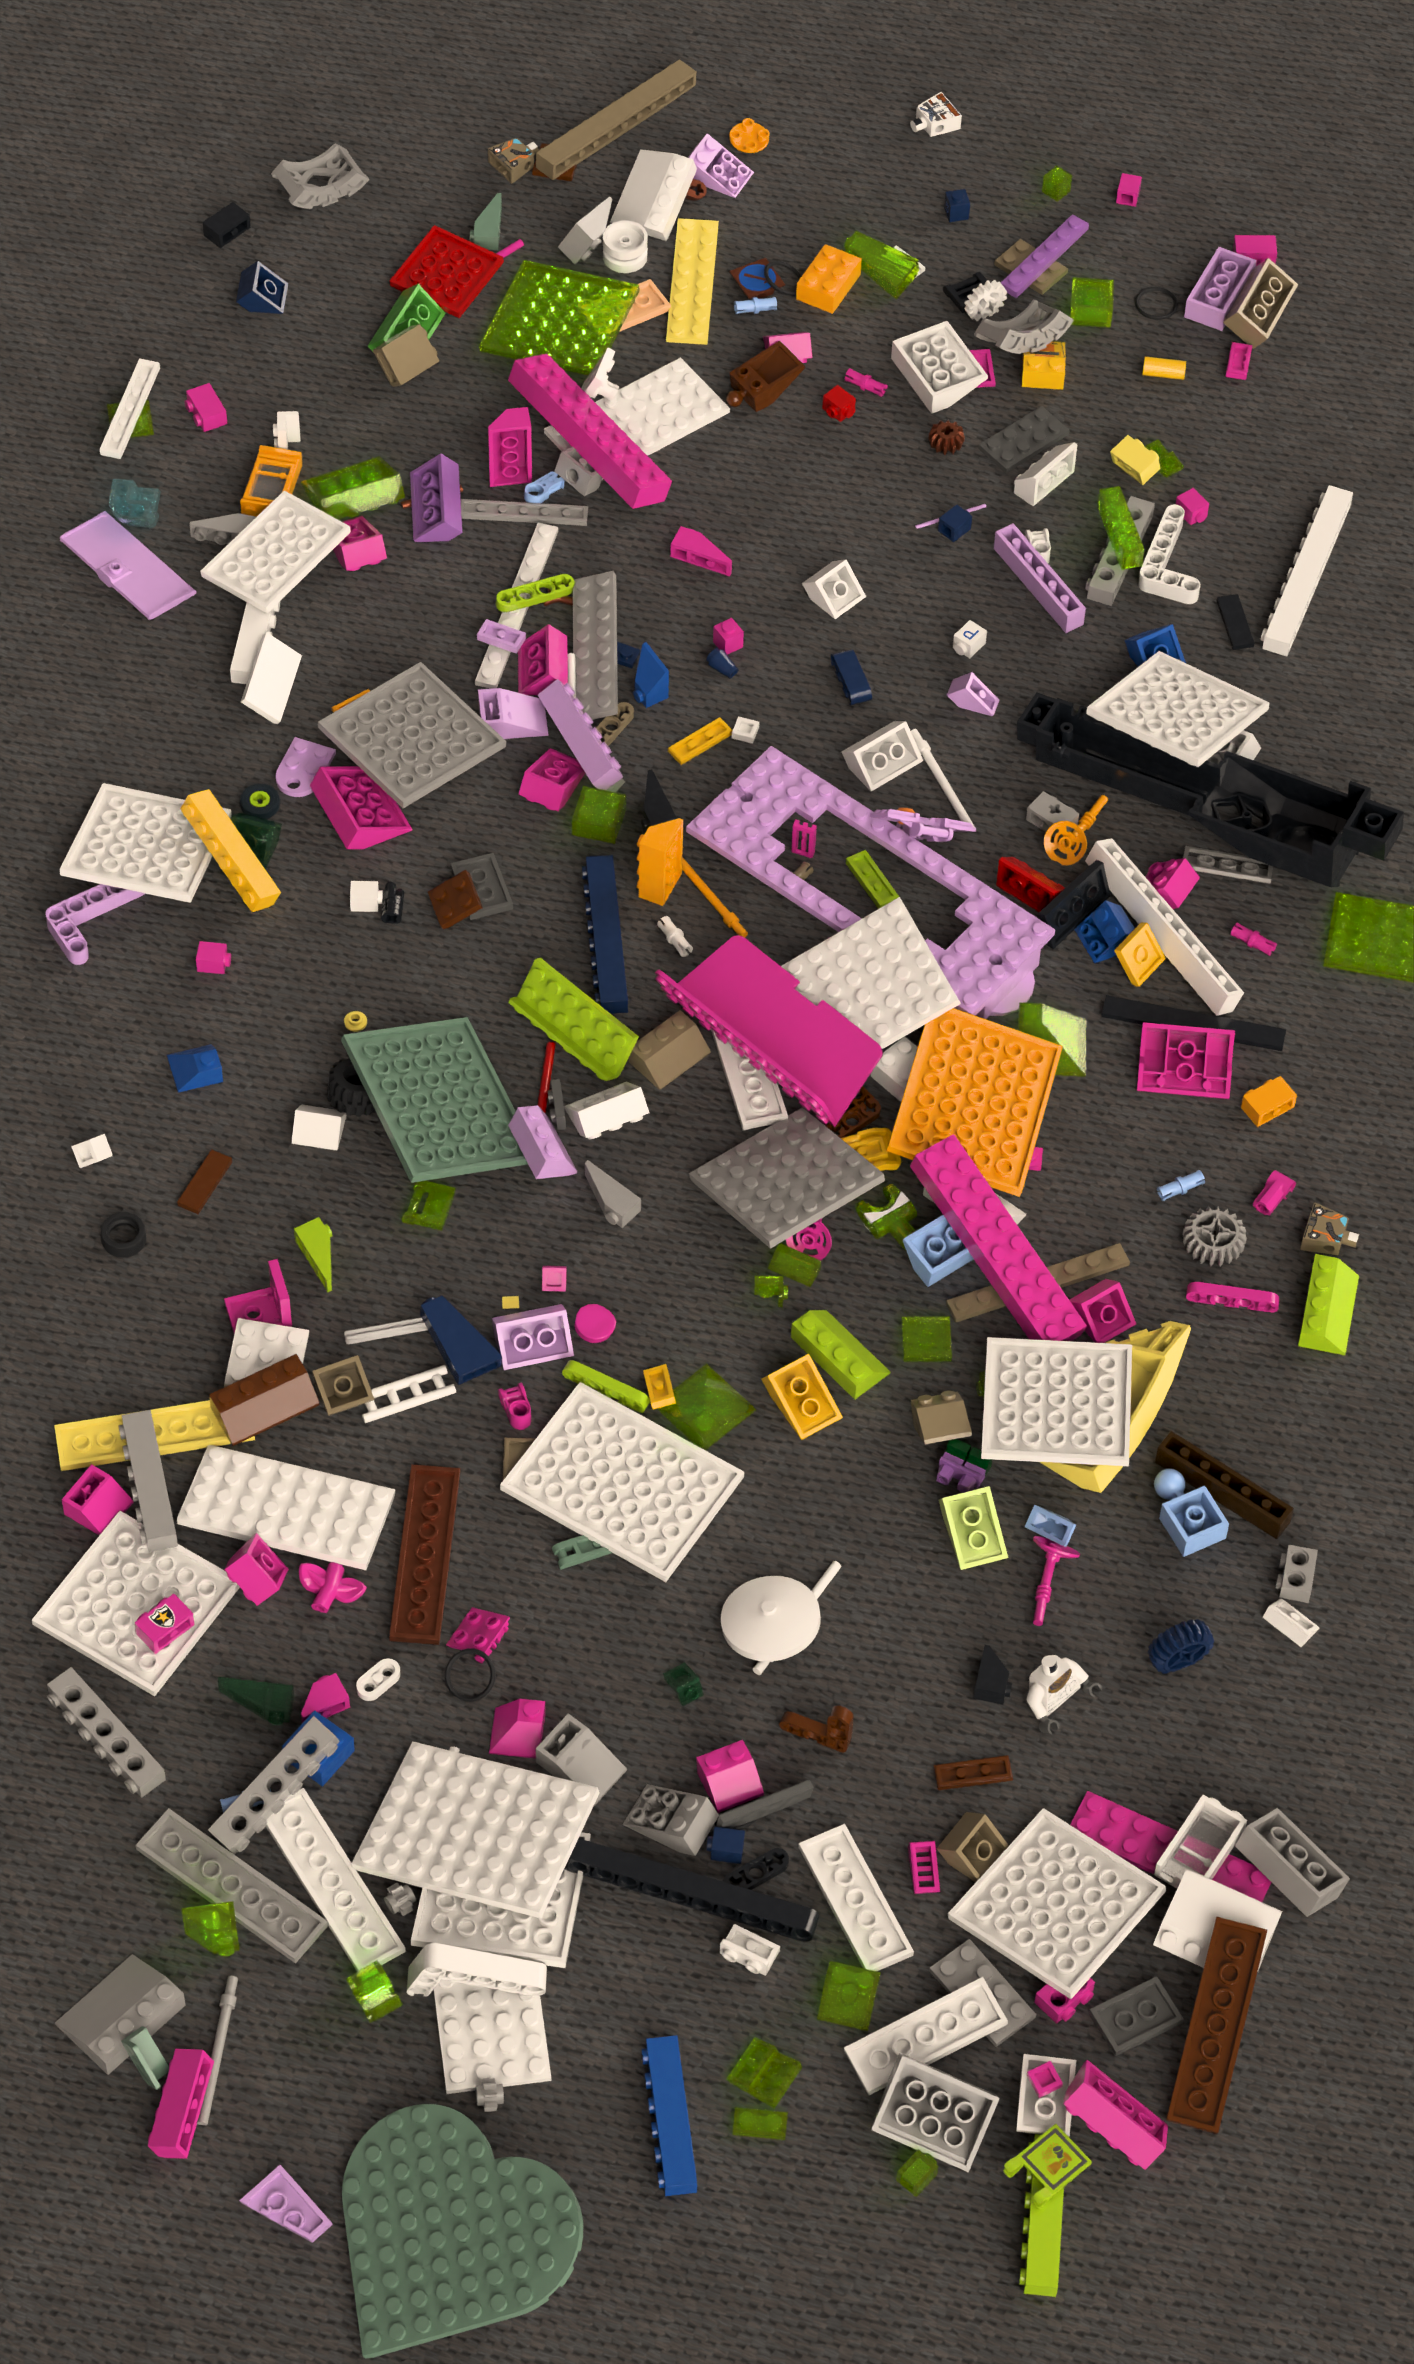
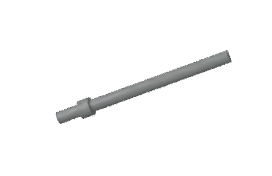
[197,1976,238,2126]

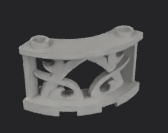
[271,143,369,209]
[974,300,1074,354]

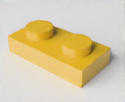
[643,1364,676,1410]

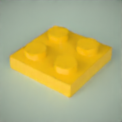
[1114,922,1166,987]

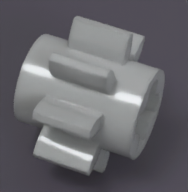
[384,1883,416,1916]
[476,2078,504,2112]

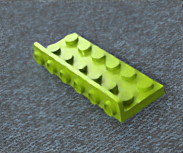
[508,958,639,1081]

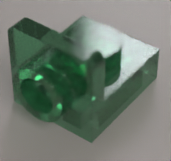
[663,1662,704,1706]

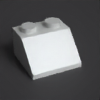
[802,560,866,619]

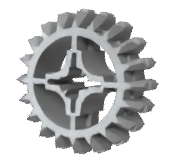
[1182,1206,1247,1267]

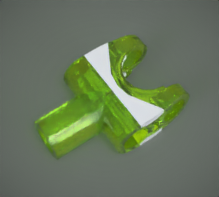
[855,1184,917,1251]

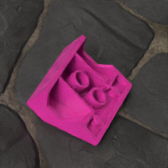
[1137,1022,1235,1099]

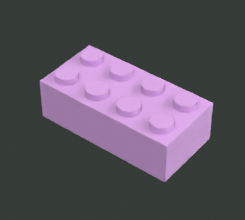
[1184,247,1257,331]

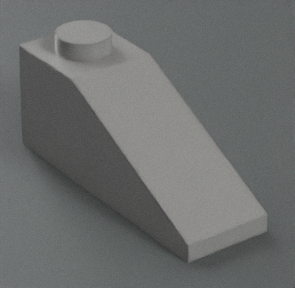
[585,1160,641,1228]

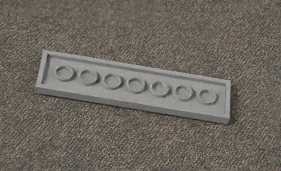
[573,571,618,720]
[136,1808,328,1964]

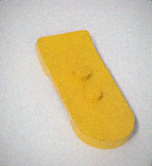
[841,1128,901,1171]

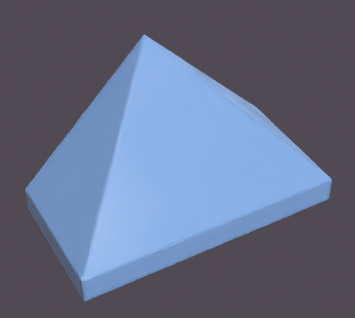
[1025,1505,1076,1547]

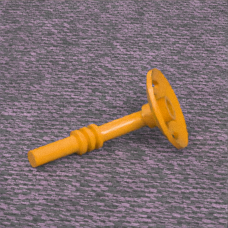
[1044,795,1108,865]

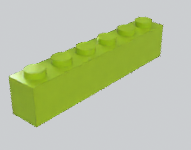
[1019,2134,1064,2297]

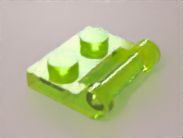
[401,1181,456,1231]

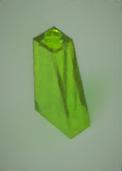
[844,231,919,299]

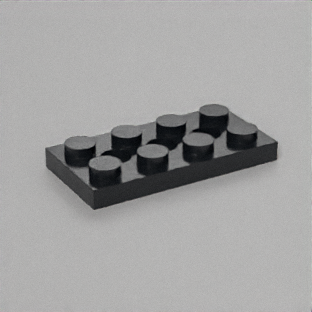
[1039,860,1111,949]

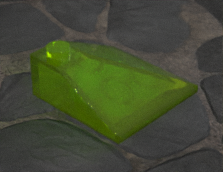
[1017,1002,1086,1077]
[657,1364,756,1451]

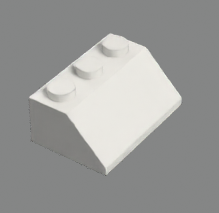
[1014,442,1077,506]
[842,721,923,791]
[564,1082,649,1139]

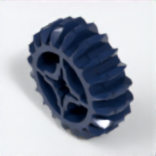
[1148,1619,1214,1674]

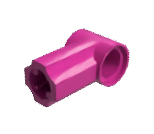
[1253,1170,1296,1216]

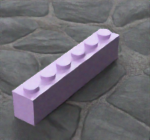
[994,523,1086,633]
[538,679,623,793]

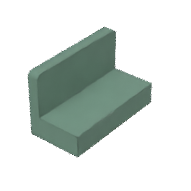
[121,2026,169,2090]

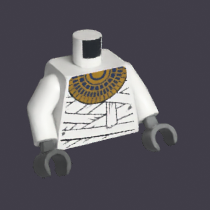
[1027,1655,1102,1734]

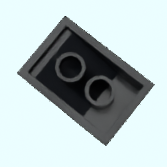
[641,769,677,834]

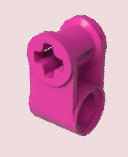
[498,1383,531,1430]

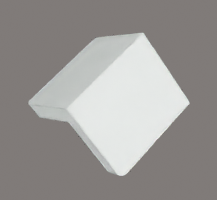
[71,1134,112,1168]

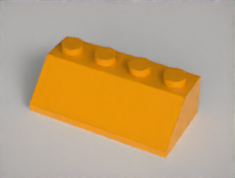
[636,818,683,906]

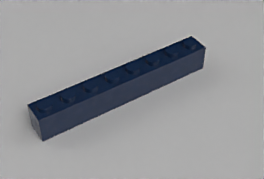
[582,855,628,1014]

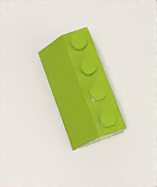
[1298,1254,1359,1355]
[791,1310,891,1399]

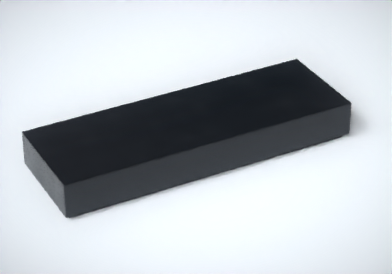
[1217,594,1254,650]

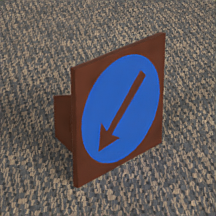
[730,258,785,299]

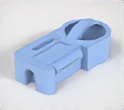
[524,471,565,503]

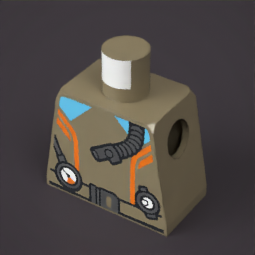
[488,138,539,184]
[1300,1203,1359,1255]

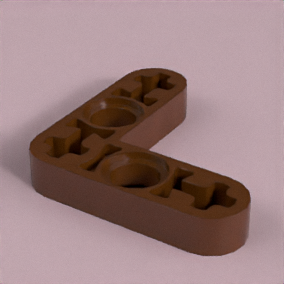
[826,1086,881,1138]
[779,1706,854,1753]

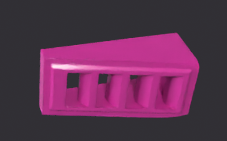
[908,1841,940,1894]

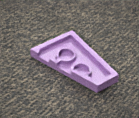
[239,2165,333,2243]

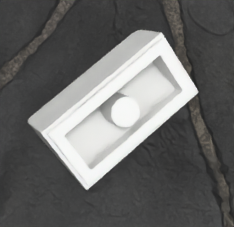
[1263,1598,1319,1647]

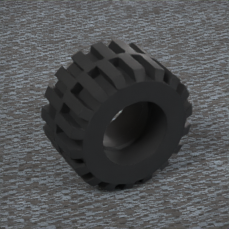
[327,1057,376,1117]

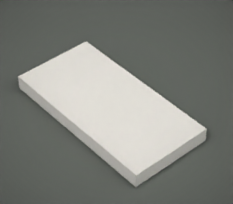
[241,633,302,724]

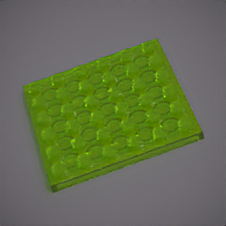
[479,260,640,375]

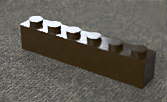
[1155,1431,1294,1539]

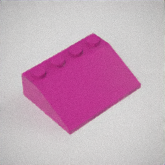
[310,766,412,849]

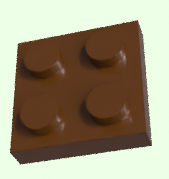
[428,870,483,929]

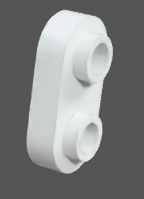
[356,1659,400,1701]

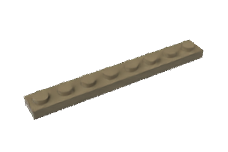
[946,1243,1130,1323]

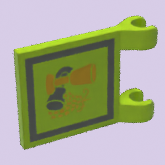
[1003,2124,1092,2209]

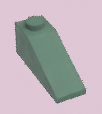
[470,193,502,250]

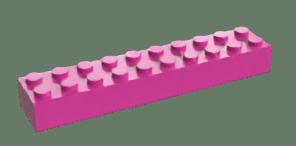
[508,354,672,509]
[910,1134,1087,1341]

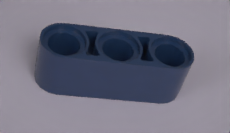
[830,649,872,705]

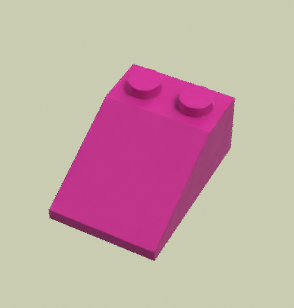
[333,516,387,571]
[519,748,585,811]

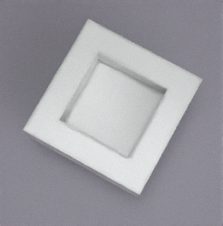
[732,717,759,744]

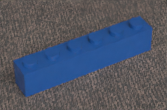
[641,2035,697,2196]

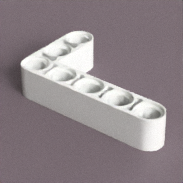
[1138,504,1200,604]
[407,1943,547,1997]

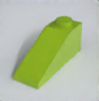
[294,1217,333,1292]

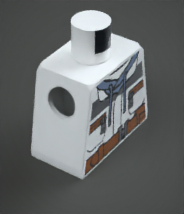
[910,92,962,137]

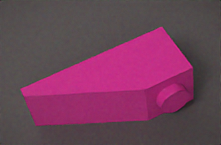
[670,526,732,576]

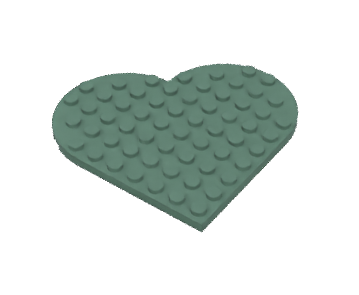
[342,2104,583,2359]

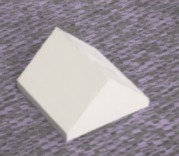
[292,1105,347,1150]

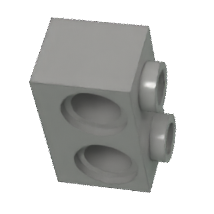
[1276,1545,1318,1603]

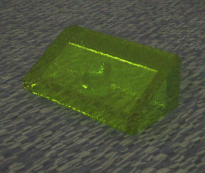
[768,1243,821,1287]

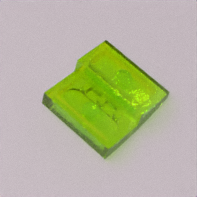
[727,2037,802,2109]

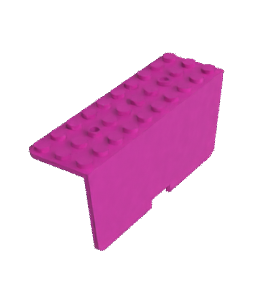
[655,935,883,1127]

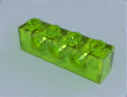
[1097,486,1144,570]

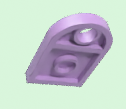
[276,737,336,797]

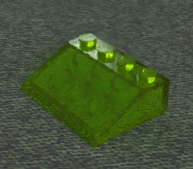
[301,456,405,521]

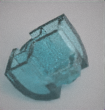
[109,479,161,528]

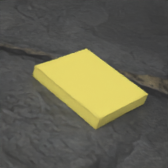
[502,1296,519,1309]

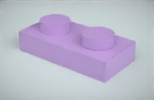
[477,619,526,654]

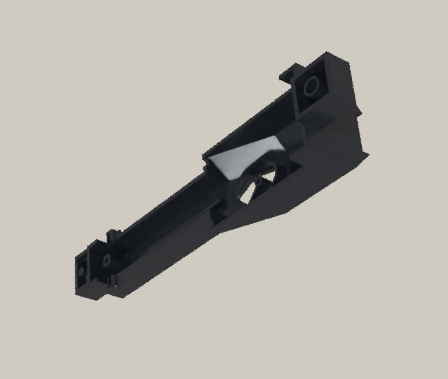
[1017,692,1404,888]

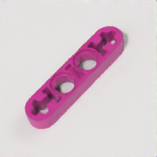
[1186,1282,1279,1313]

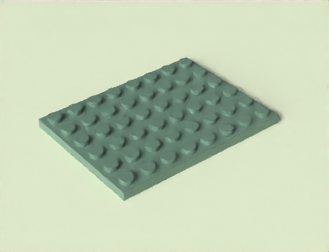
[341,1017,528,1183]

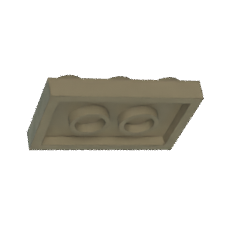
[994,239,1068,295]

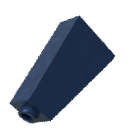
[420,1296,502,1385]

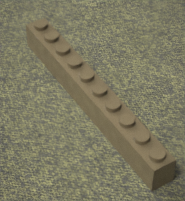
[536,59,697,180]

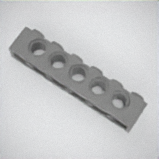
[1085,496,1155,606]
[47,1667,166,1798]
[208,1716,340,1855]

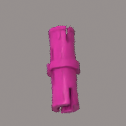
[845,368,887,397]
[1230,923,1277,956]

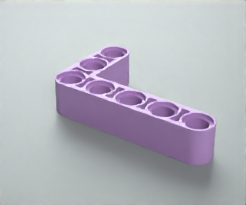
[45,884,146,965]

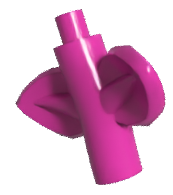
[299,1562,367,1613]

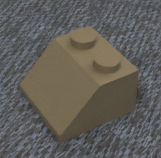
[312,1355,374,1416]
[911,1391,972,1444]
[937,1812,1009,1882]

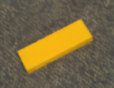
[668,717,733,765]

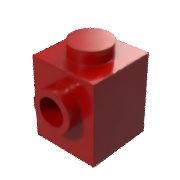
[822,385,856,422]

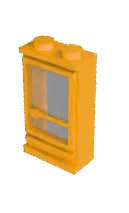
[240,445,302,517]

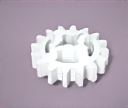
[964,280,1007,321]

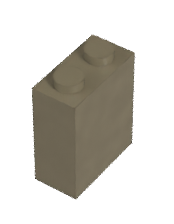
[373,324,439,387]

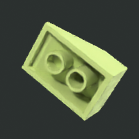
[939,1486,1008,1570]

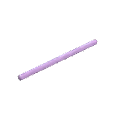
[915,504,986,529]

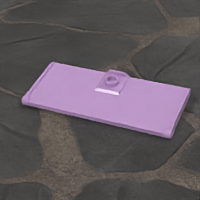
[60,511,196,620]

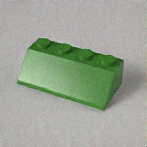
[368,284,446,353]

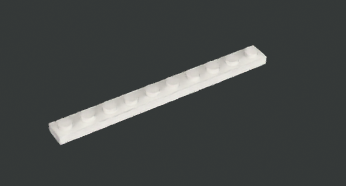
[475,523,558,689]

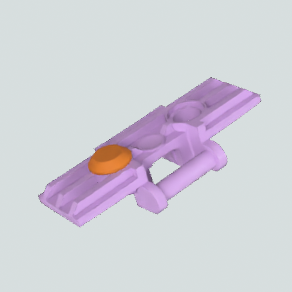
[870,808,976,842]

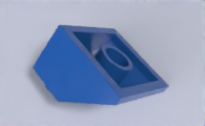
[1125,624,1186,667]
[633,642,669,708]
[167,1044,223,1092]

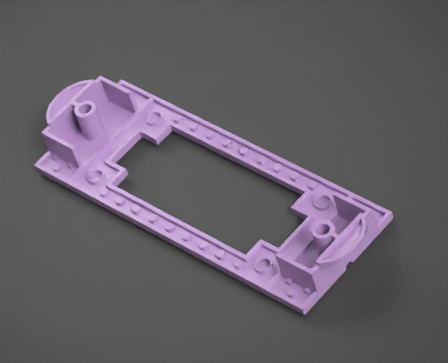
[686,746,1055,1019]

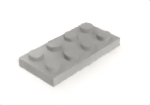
[929,1939,1036,2047]

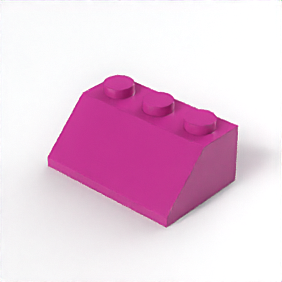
[518,624,568,695]

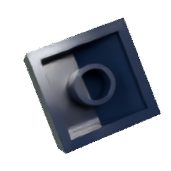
[236,261,288,314]

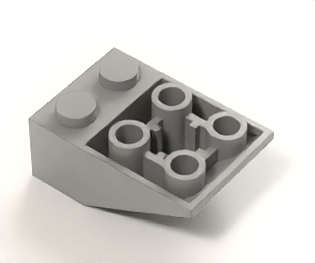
[536,1714,627,1806]
[623,1784,719,1856]

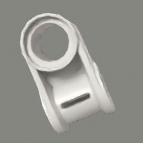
[1025,528,1051,563]

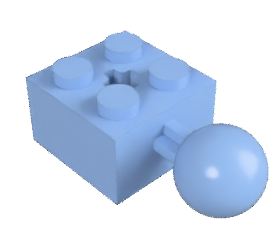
[1154,1469,1229,1557]

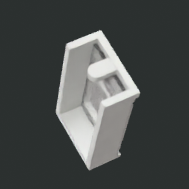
[1154,1795,1247,1888]

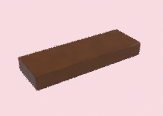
[177,1149,232,1214]
[933,1755,1013,1790]

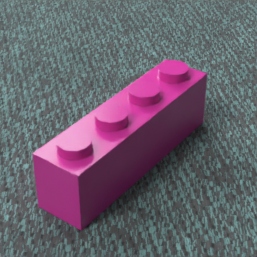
[148,2049,214,2159]

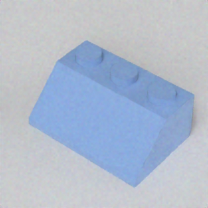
[903,1215,973,1287]

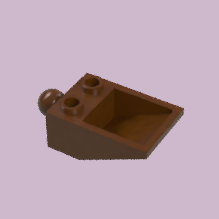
[726,341,805,412]

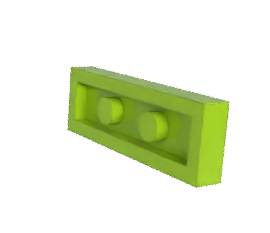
[846,850,899,909]

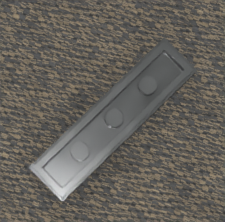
[716,1780,814,1829]

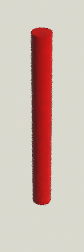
[537,1042,556,1113]

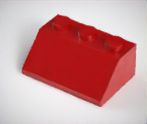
[996,857,1065,912]

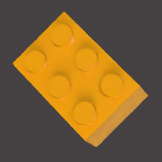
[796,244,862,314]

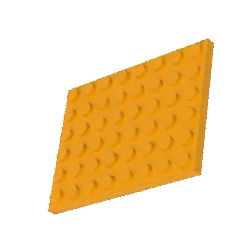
[886,1008,1063,1197]

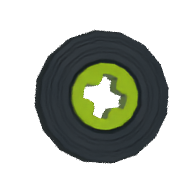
[240,783,280,820]

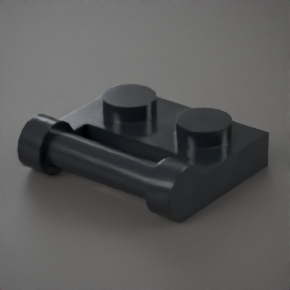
[943,272,988,313]

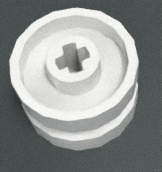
[603,220,648,273]

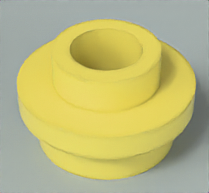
[344,1011,367,1032]

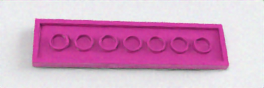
[1070,1791,1272,1902]

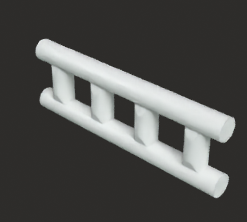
[362,1365,456,1423]

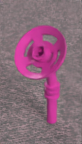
[786,1218,832,1263]
[1033,1536,1080,1626]

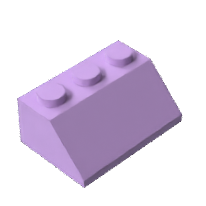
[508,1105,577,1179]
[492,1304,574,1370]

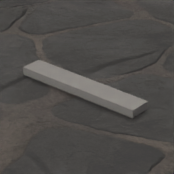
[461,499,588,526]

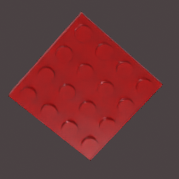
[390,225,504,318]

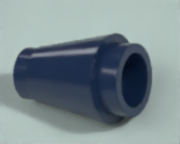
[706,648,739,679]

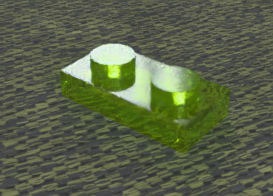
[733,2107,788,2140]

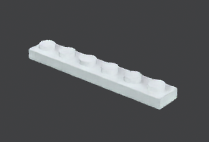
[100,359,160,459]

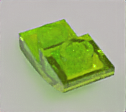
[1144,439,1184,478]

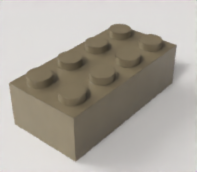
[1223,258,1298,349]

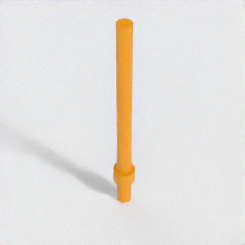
[682,857,748,938]

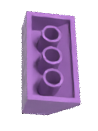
[410,454,462,542]

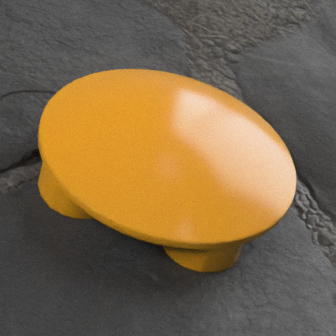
[729,118,770,153]

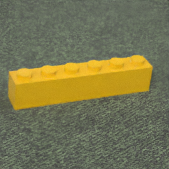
[180,789,281,912]

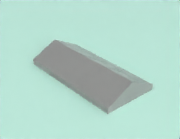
[1183,846,1273,884]

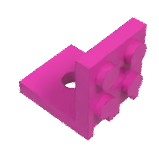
[224,1259,292,1335]

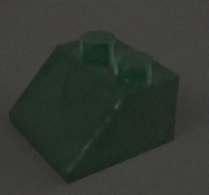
[231,813,282,870]

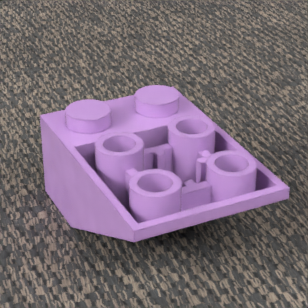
[687,134,754,198]
[478,688,548,739]

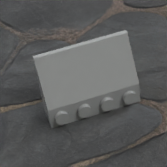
[55,1954,186,2075]
[871,2053,1000,2172]

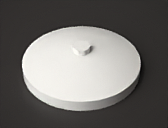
[721,1576,821,1661]

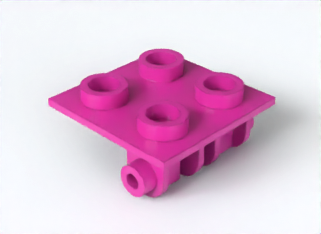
[446,1607,510,1663]

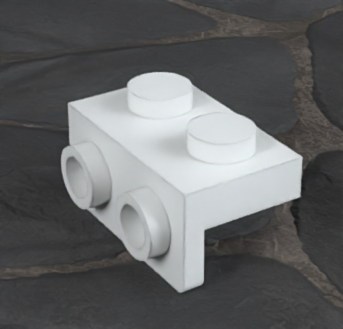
[273,411,300,450]
[720,1924,780,1976]

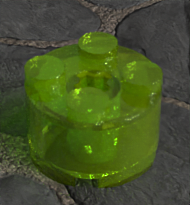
[346,1960,403,2023]

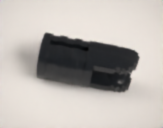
[381,881,404,924]

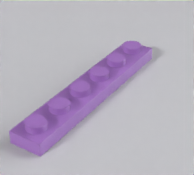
[1001,214,1089,298]

